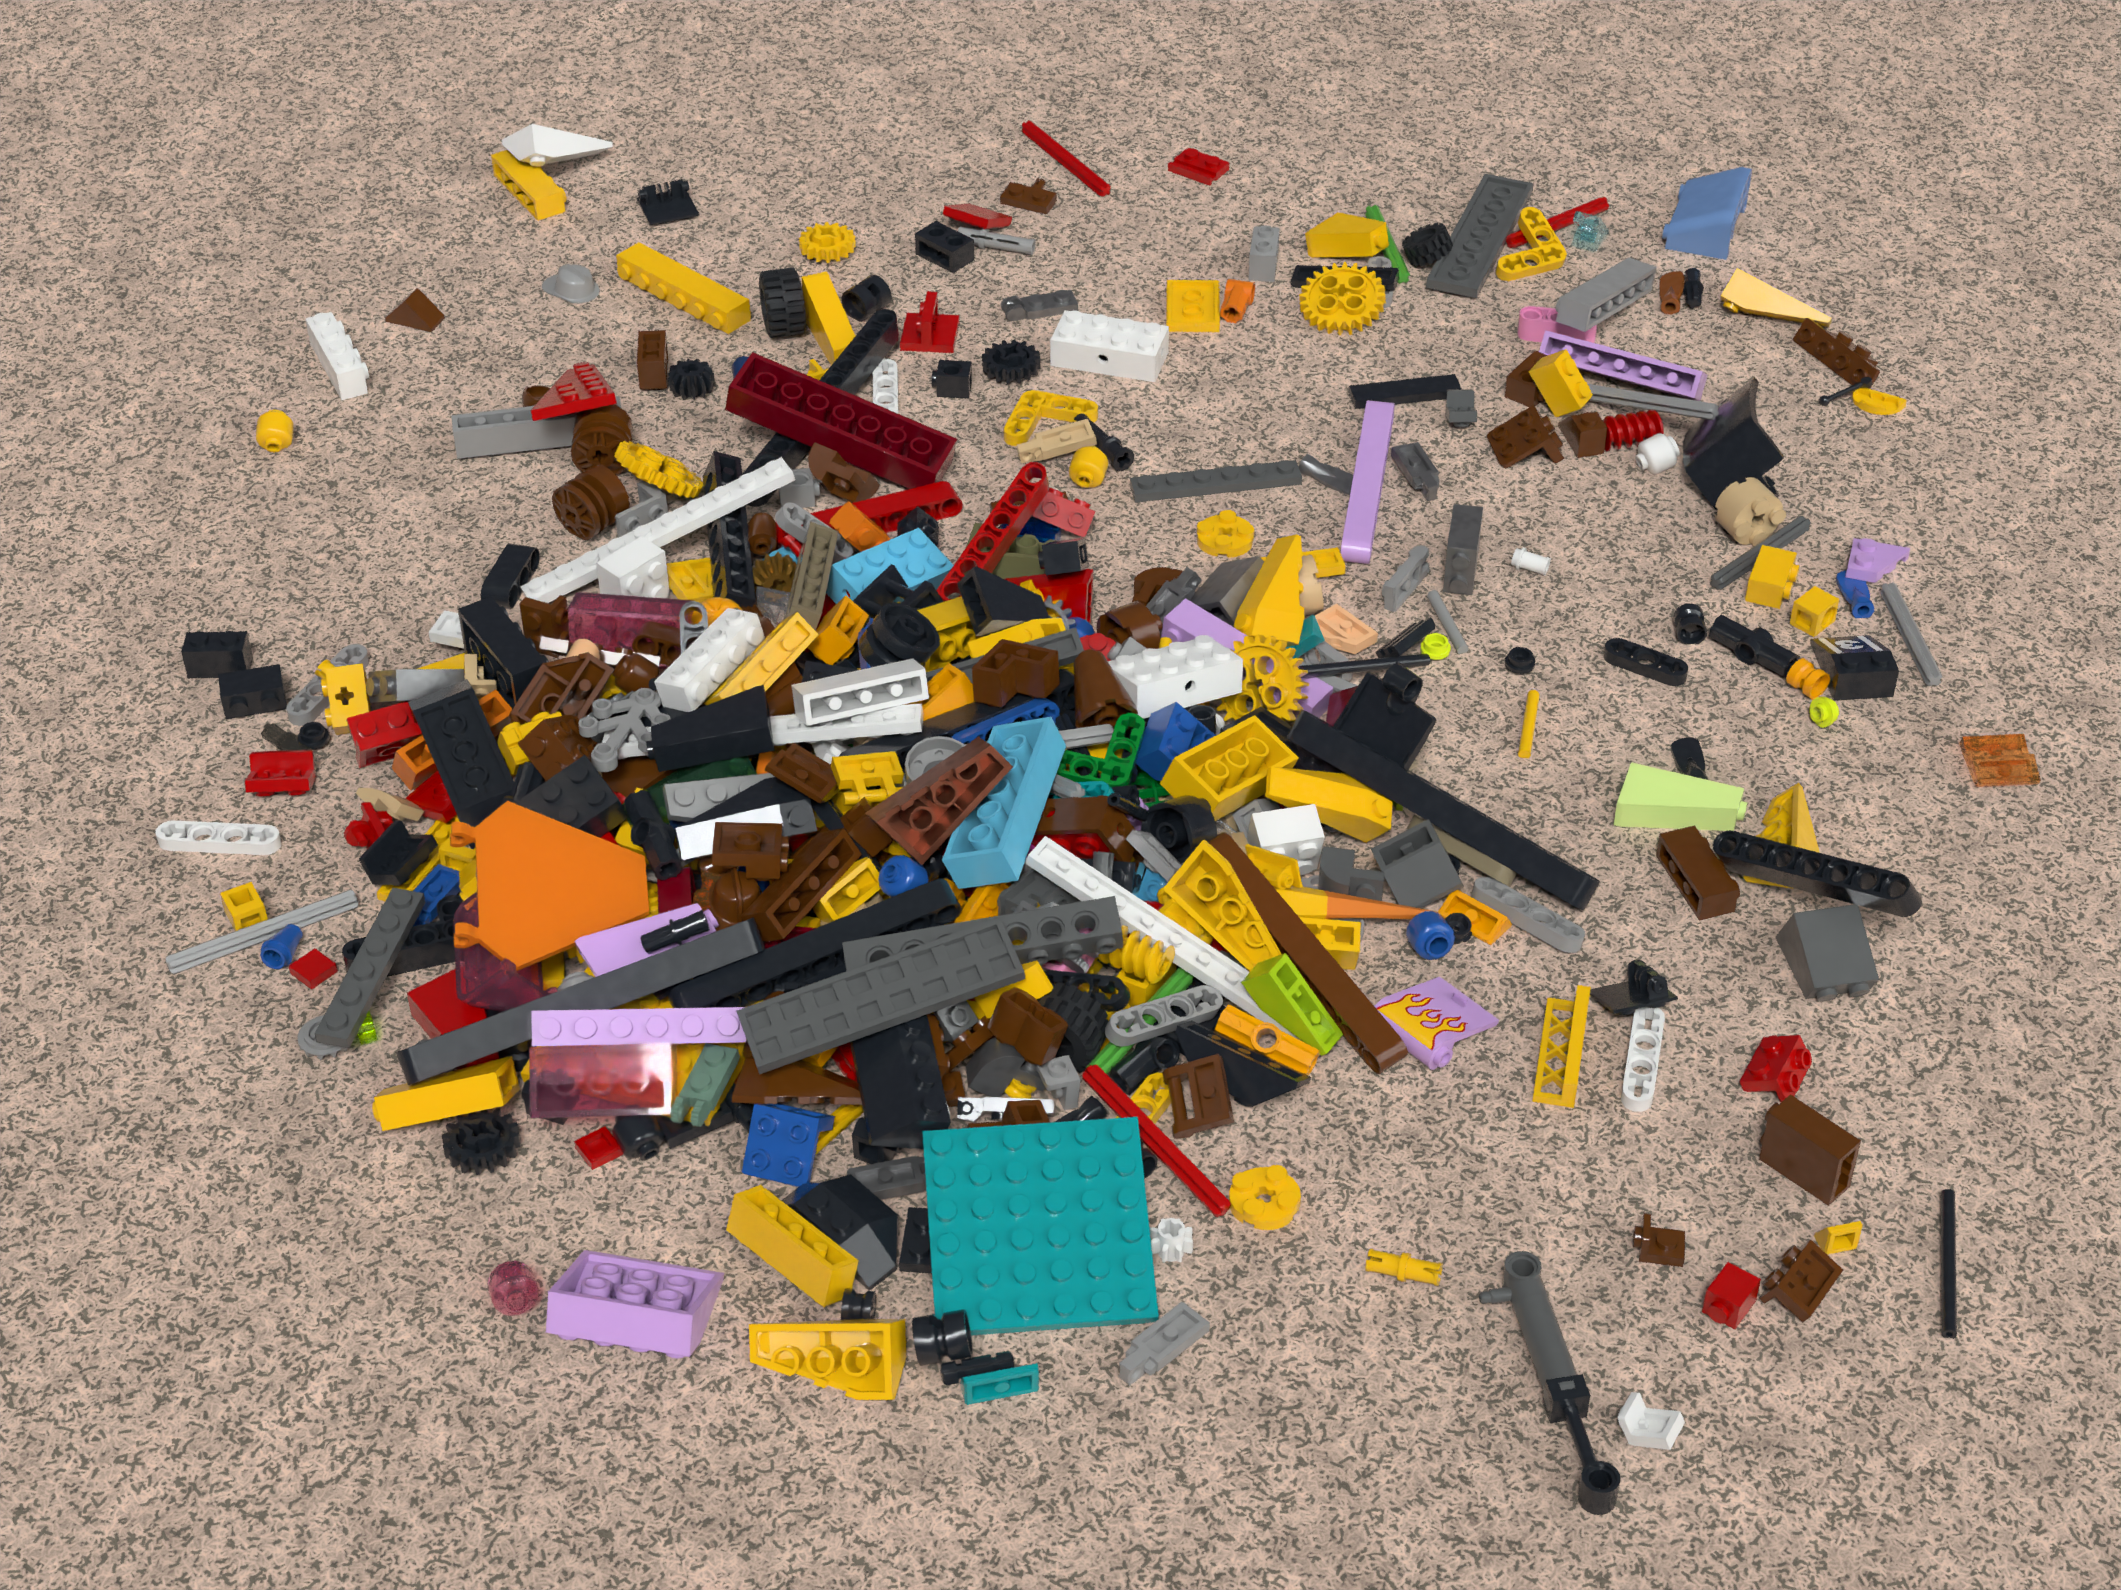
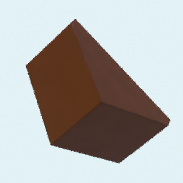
[385,287,445,332]

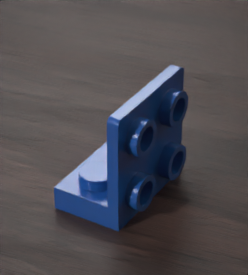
[742,1103,835,1187]

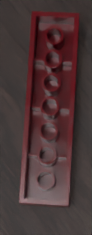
[725,352,958,489]

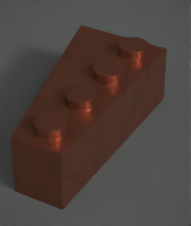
[865,737,1013,865]

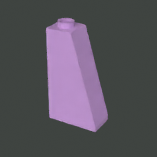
[574,903,719,977]

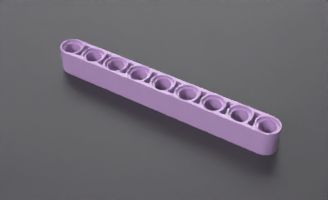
[1341,400,1395,564]

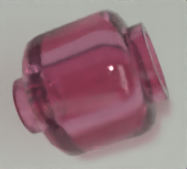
[487,1260,539,1316]

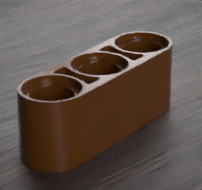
[632,621,694,666]

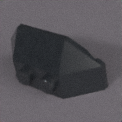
[1175,1020,1311,1107]
[781,1174,899,1291]

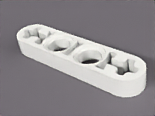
[873,359,898,413]
[156,820,281,855]
[1621,1007,1665,1112]

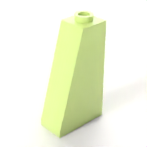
[1614,762,1748,831]

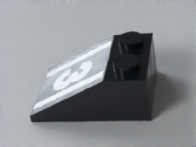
[1810,635,1899,701]

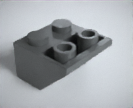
[1371,819,1464,909]

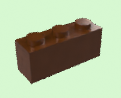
[1656,825,1740,921]

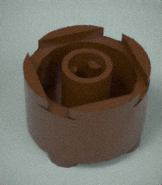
[1097,601,1163,649]

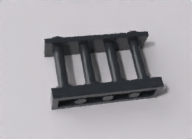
[808,564,943,668]

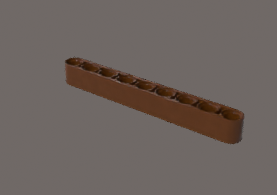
[1208,832,1408,1074]

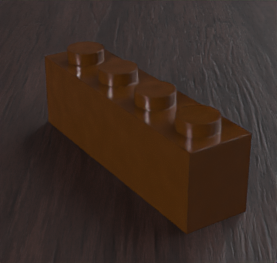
[740,828,862,942]

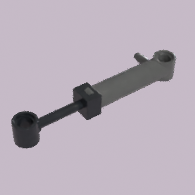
[1479,1251,1621,1515]

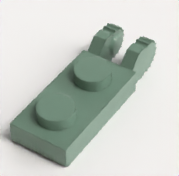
[670,1043,740,1127]

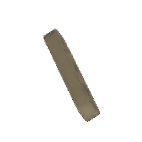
[1407,814,1518,887]

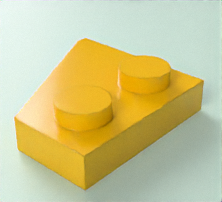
[666,557,713,605]

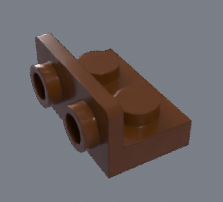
[1759,1239,1843,1322]

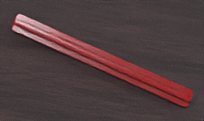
[1021,120,1111,197]
[1082,1064,1231,1217]

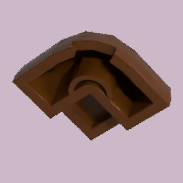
[808,442,880,503]

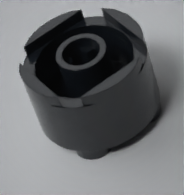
[1141,795,1218,865]

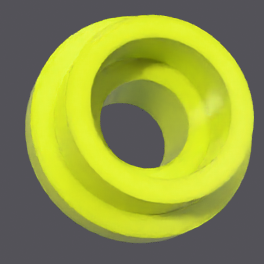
[1420,633,1451,660]
[1809,696,1839,728]

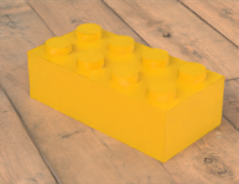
[1160,715,1299,821]

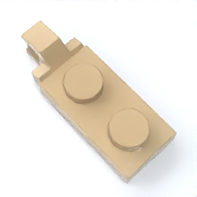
[1017,419,1097,463]

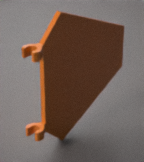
[450,801,649,972]

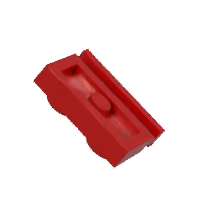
[1168,147,1230,186]

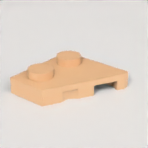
[1315,604,1378,654]

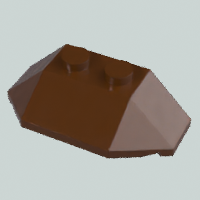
[509,652,614,725]

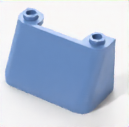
[1662,167,1752,260]

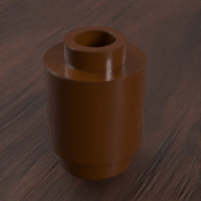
[748,512,777,555]

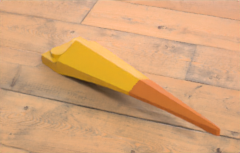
[1273,886,1439,919]

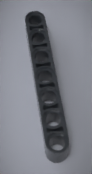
[1712,830,1922,917]

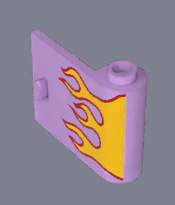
[1375,977,1499,1070]

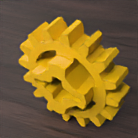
[799,222,856,263]

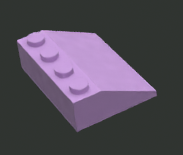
[546,1250,724,1358]

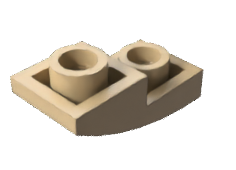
[356,788,424,822]

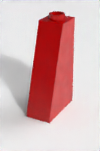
[1005,569,1094,623]
[407,963,499,1070]

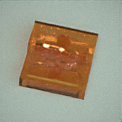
[1959,734,2041,787]

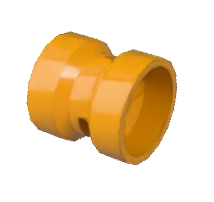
[1786,658,1830,700]

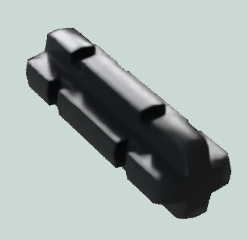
[940,1351,1015,1385]

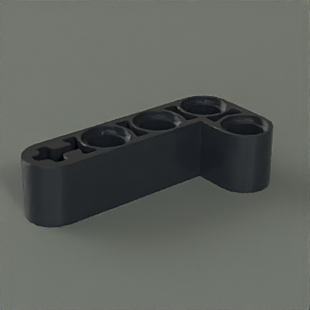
[342,895,476,977]

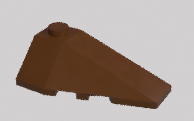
[732,1057,862,1105]

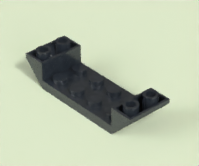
[408,679,514,849]

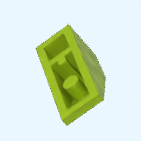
[1241,953,1343,1056]

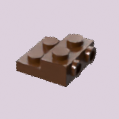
[712,822,789,881]

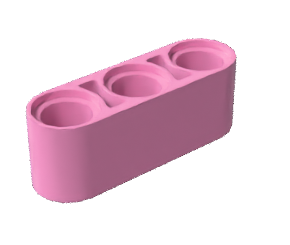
[1517,306,1597,343]

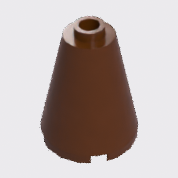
[1073,649,1138,731]

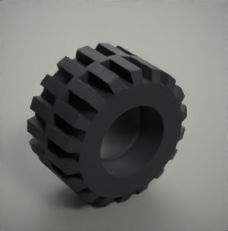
[759,267,806,338]
[1037,982,1109,1073]

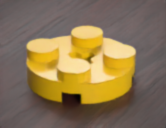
[1197,510,1254,558]
[1229,1165,1301,1230]

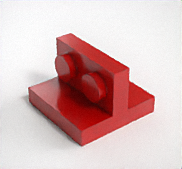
[900,291,960,353]
[346,701,422,768]

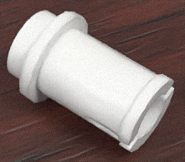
[1511,547,1551,576]

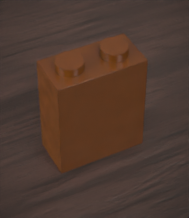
[1759,1094,1861,1206]

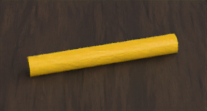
[1518,690,1540,758]

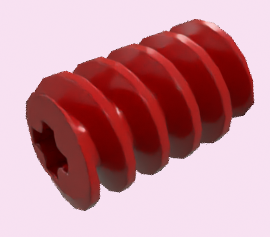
[1603,409,1664,452]

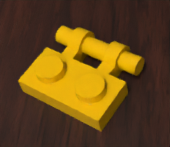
[831,751,904,806]

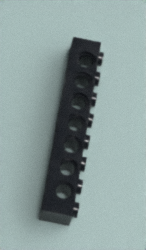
[703,451,756,608]

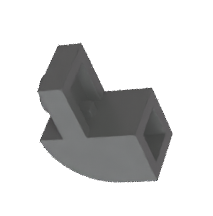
[1318,846,1385,901]

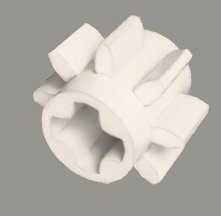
[1150,1218,1193,1263]

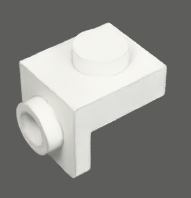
[1618,1392,1685,1450]

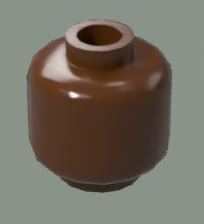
[612,653,659,694]

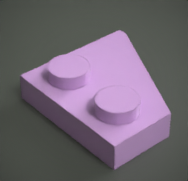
[1846,538,1910,583]

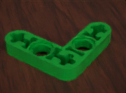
[1056,713,1145,787]

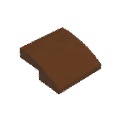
[765,743,840,804]

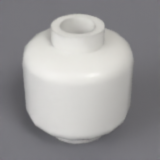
[1635,433,1680,474]

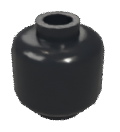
[612,1106,664,1161]

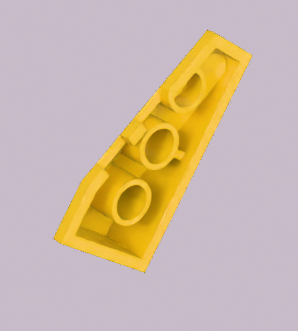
[1721,268,1832,327]
[1234,534,1304,647]
[1265,766,1393,843]
[1743,782,1820,889]
[1163,839,1281,971]
[749,1319,906,1400]

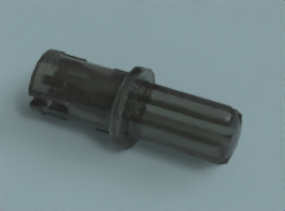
[261,723,312,751]

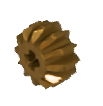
[752,552,797,603]

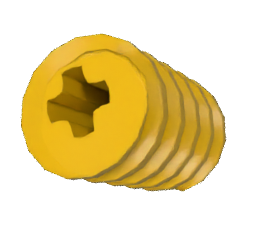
[1098,925,1175,984]

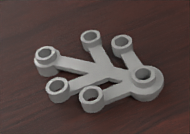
[578,688,670,772]

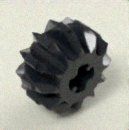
[667,358,715,401]

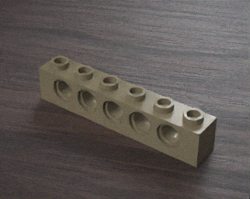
[784,522,839,631]

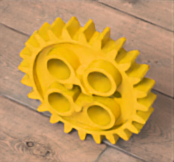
[1299,262,1386,336]
[614,441,704,498]
[1216,634,1309,721]

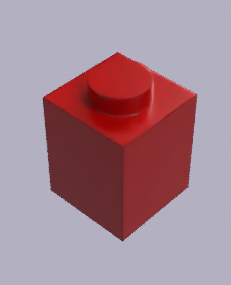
[1702,1262,1761,1329]

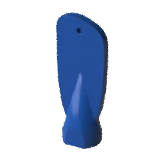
[1836,570,1874,618]

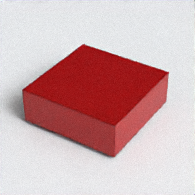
[289,948,338,990]
[574,1126,623,1170]

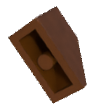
[1558,412,1607,458]

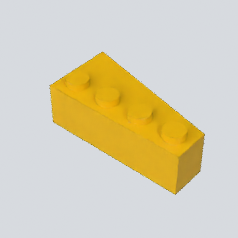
[917,596,984,671]

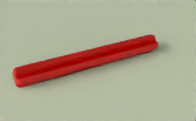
[1506,197,1609,248]

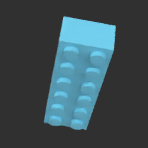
[942,717,1066,889]

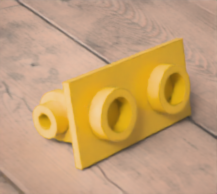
[1245,844,1303,890]

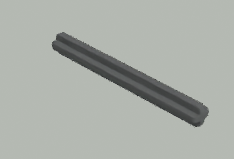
[1710,516,1811,590]

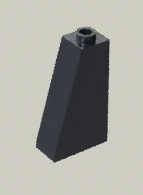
[646,685,775,772]

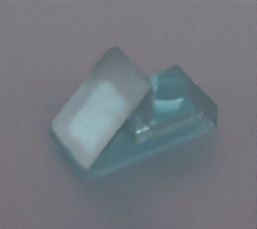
[1571,211,1610,252]

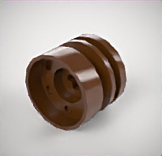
[571,404,633,475]
[552,464,630,540]

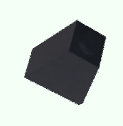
[957,567,1049,636]

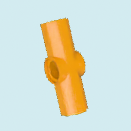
[1215,1004,1320,1075]

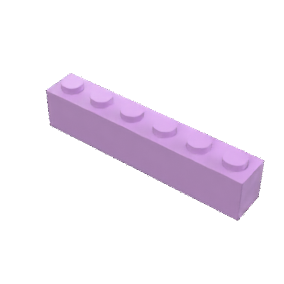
[1539,330,1708,401]
[1161,598,1334,718]
[532,1007,746,1046]

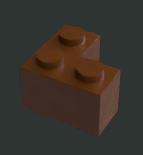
[972,639,1060,707]

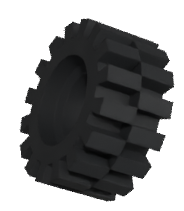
[1402,223,1453,266]

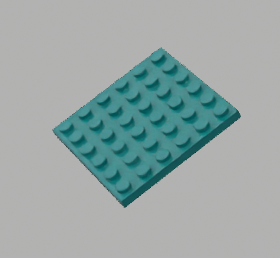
[922,1117,1159,1336]

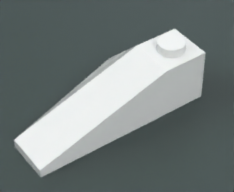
[502,124,613,167]

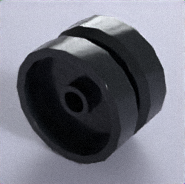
[859,602,940,667]

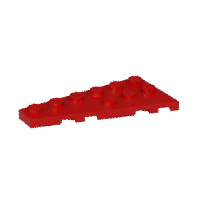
[531,362,617,421]

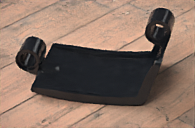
[1683,377,1784,510]
[1279,661,1436,832]

